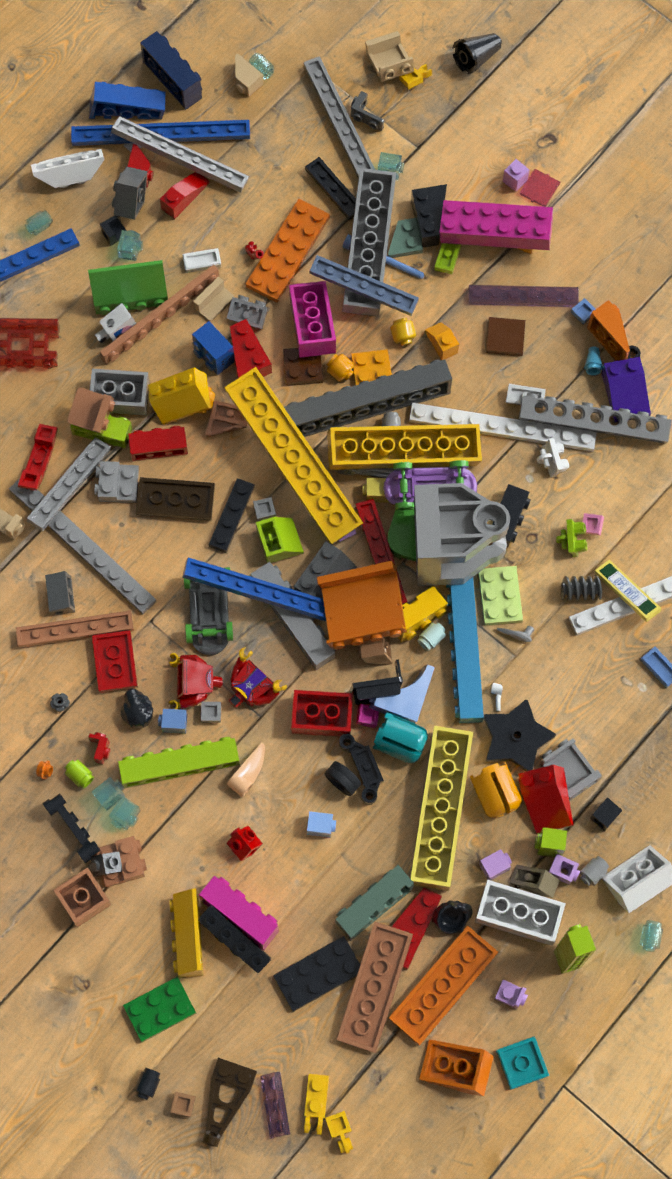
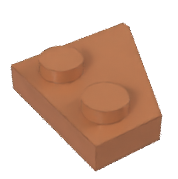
[206,400,248,437]

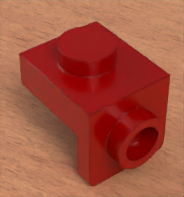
[88,732,111,765]

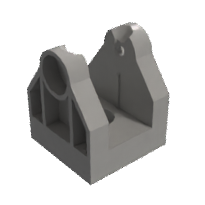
[414,483,510,586]

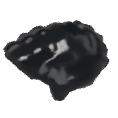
[121,689,153,729]
[431,901,473,934]

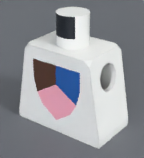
[95,303,136,343]

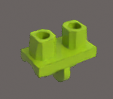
[556,519,588,557]

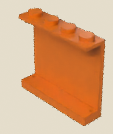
[317,561,407,649]

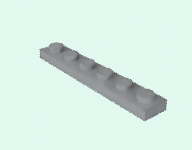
[27,437,110,532]

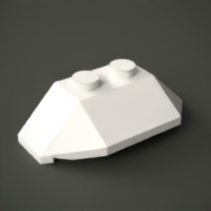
[31,149,104,188]

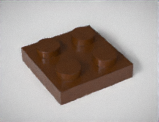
[283,348,323,386]

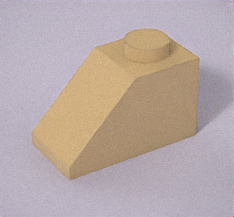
[235,53,263,97]

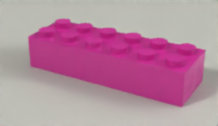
[439,200,553,250]

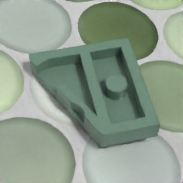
[388,218,423,258]

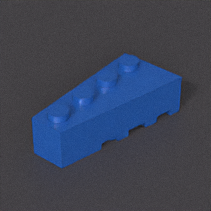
[89,82,166,119]

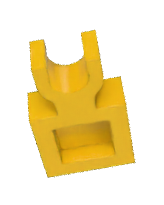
[399,64,432,89]

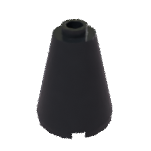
[452,33,502,74]

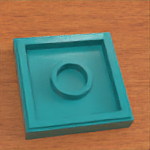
[496,1036,550,1090]

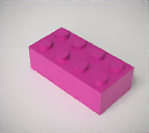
[289,281,336,358]
[199,876,279,951]

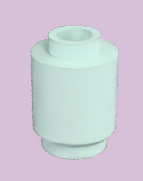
[417,623,446,651]

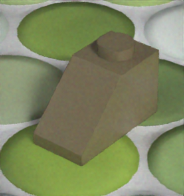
[509,865,560,898]

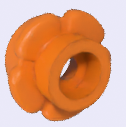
[36,760,53,779]

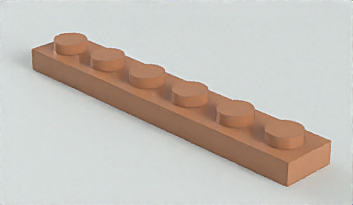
[16,610,134,648]

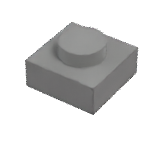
[253,497,276,521]
[201,702,221,723]

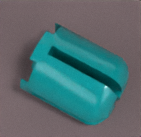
[372,712,428,764]

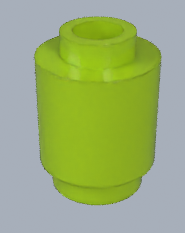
[65,760,94,789]

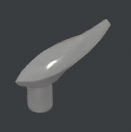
[497,626,534,642]

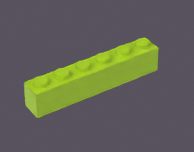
[118,737,240,788]
[554,924,596,974]

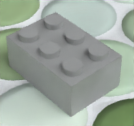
[90,369,150,415]

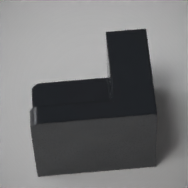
[100,215,129,246]
[590,797,622,832]

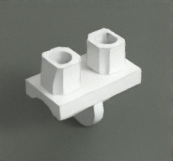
[537,439,569,477]

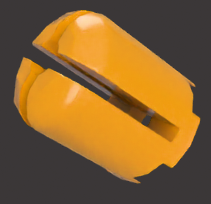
[470,762,522,818]

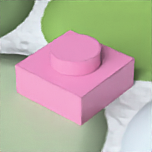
[582,513,604,536]

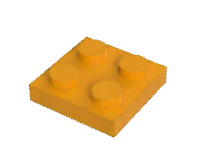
[351,349,392,385]

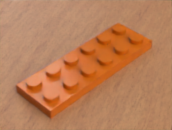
[245,199,330,303]
[388,926,499,1046]

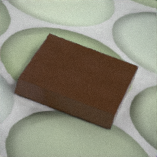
[486,317,526,356]

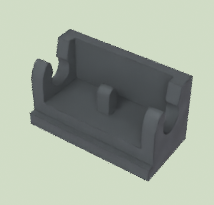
[45,571,75,615]

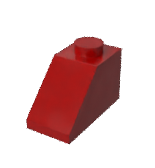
[127,144,154,188]

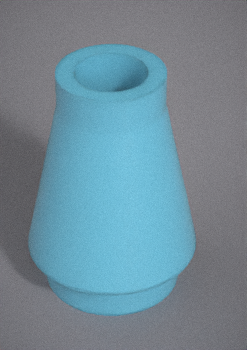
[584,347,603,375]

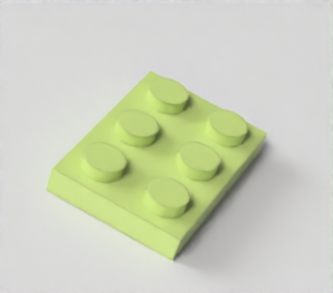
[478,566,523,626]

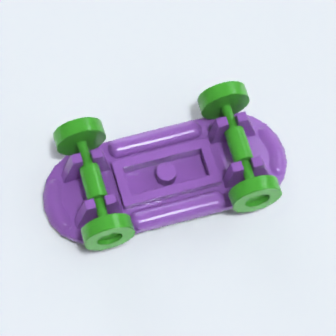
[383,460,477,510]

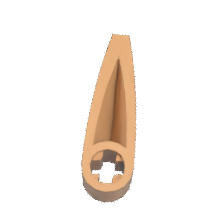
[227,743,265,797]

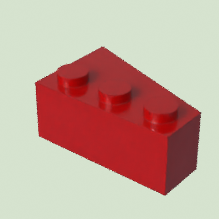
[230,319,272,378]

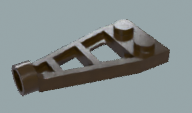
[202,1057,257,1148]

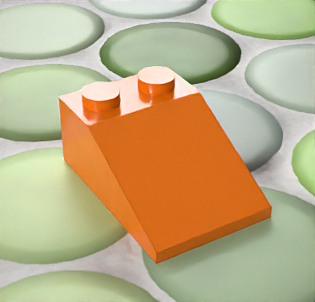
[587,300,630,361]
[419,1039,494,1097]

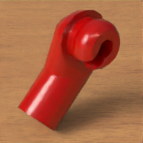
[245,241,264,260]

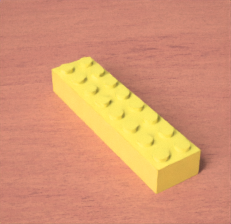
[410,726,473,891]

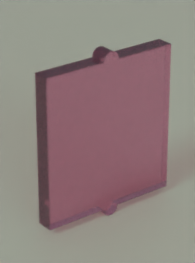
[520,169,561,207]

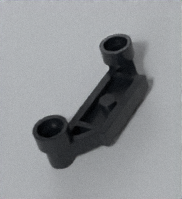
[339,734,384,805]
[42,793,101,864]

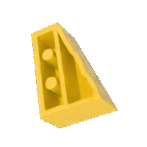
[398,586,448,642]

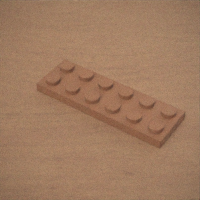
[337,921,413,1053]

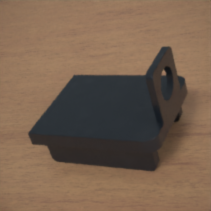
[349,659,403,705]

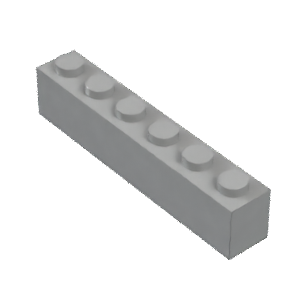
[251,562,336,670]

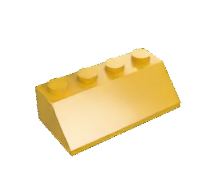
[170,888,203,978]

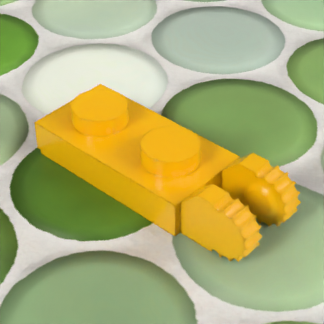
[304,1074,329,1135]

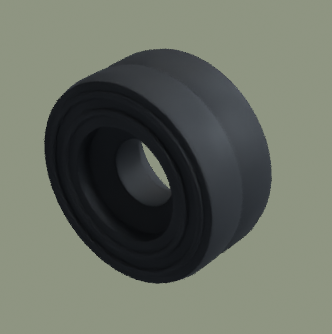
[324,761,361,796]

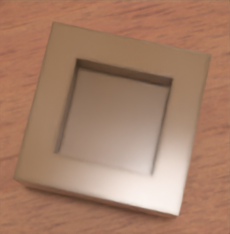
[171,1092,196,1117]

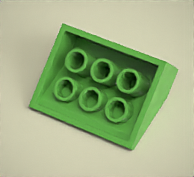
[88,260,168,315]

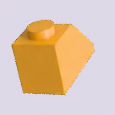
[425,322,459,360]

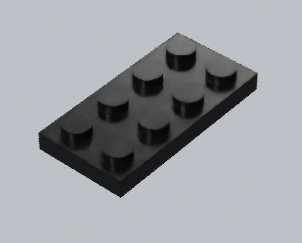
[273,936,360,1012]

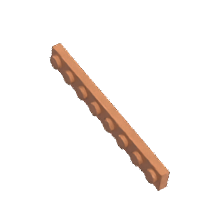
[100,264,219,364]

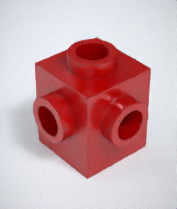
[226,826,263,861]

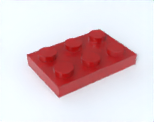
[92,630,138,693]

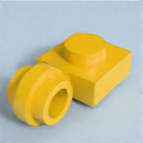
[325,1111,353,1154]

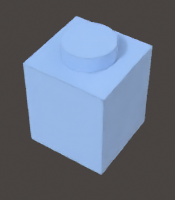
[307,811,336,838]

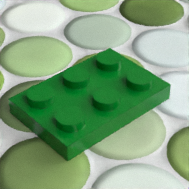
[123,976,197,1043]

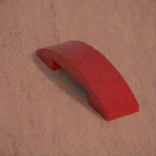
[18,423,58,491]

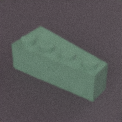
[335,865,414,941]

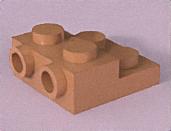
[97,836,147,888]

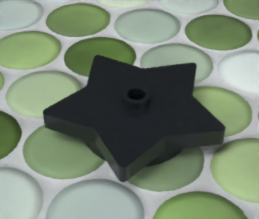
[484,700,556,771]

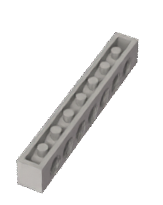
[518,393,672,444]

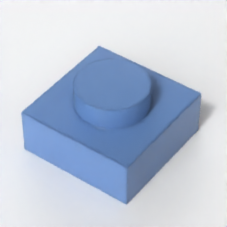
[571,298,595,325]

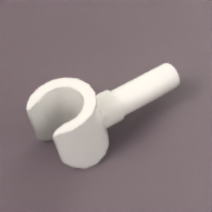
[491,683,503,711]

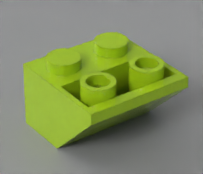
[256,517,304,563]

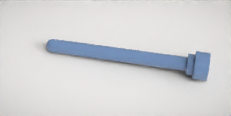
[343,234,424,279]

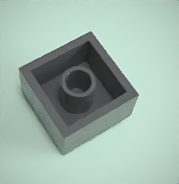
[112,167,148,220]

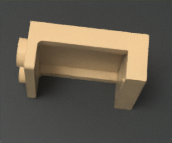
[365,31,414,82]

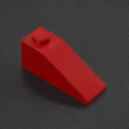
[160,172,210,220]

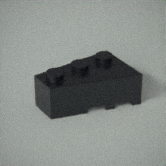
[411,184,447,248]

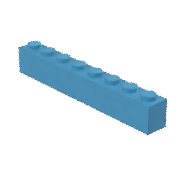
[446,577,484,724]

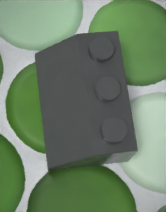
[294,541,358,599]

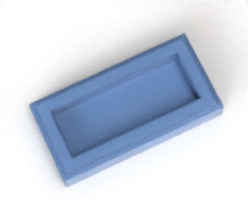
[640,647,672,688]

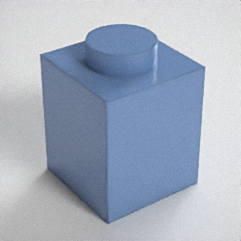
[158,709,188,734]

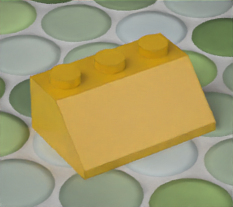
[148,367,210,425]

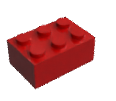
[291,690,353,737]

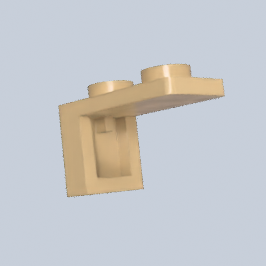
[0,509,25,540]

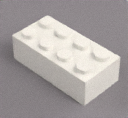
[475,880,566,946]

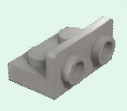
[227,295,270,329]

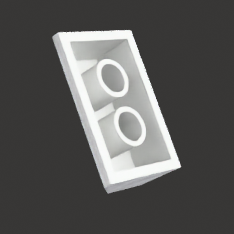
[602,845,672,913]

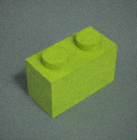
[534,828,567,857]

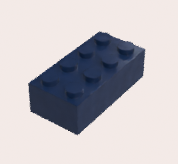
[140,31,202,110]

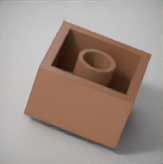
[53,868,111,927]

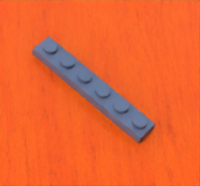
[309,255,419,316]

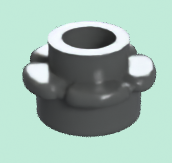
[50,693,70,712]

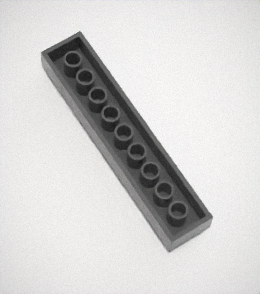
[284,359,452,437]

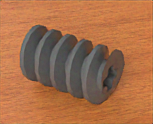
[561,576,602,600]

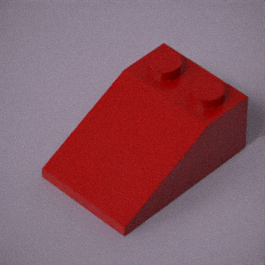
[518,765,574,834]

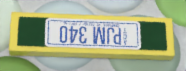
[595,560,661,622]

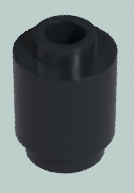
[134,1067,160,1101]

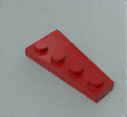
[392,887,442,970]

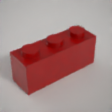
[128,426,188,461]

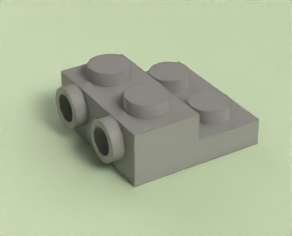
[94,461,139,503]

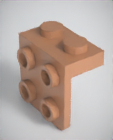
[67,388,115,434]

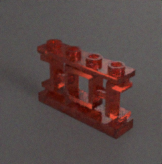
[0,318,60,369]

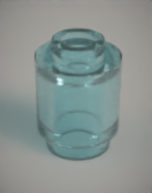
[249,53,274,79]
[25,210,53,235]
[640,920,663,952]

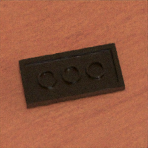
[136,477,215,521]

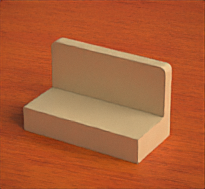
[193,277,234,322]

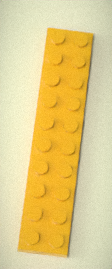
[224,367,363,544]

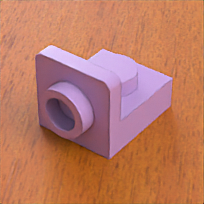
[495,979,528,1009]

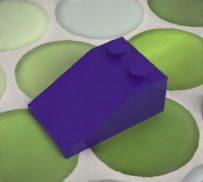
[601,357,651,423]

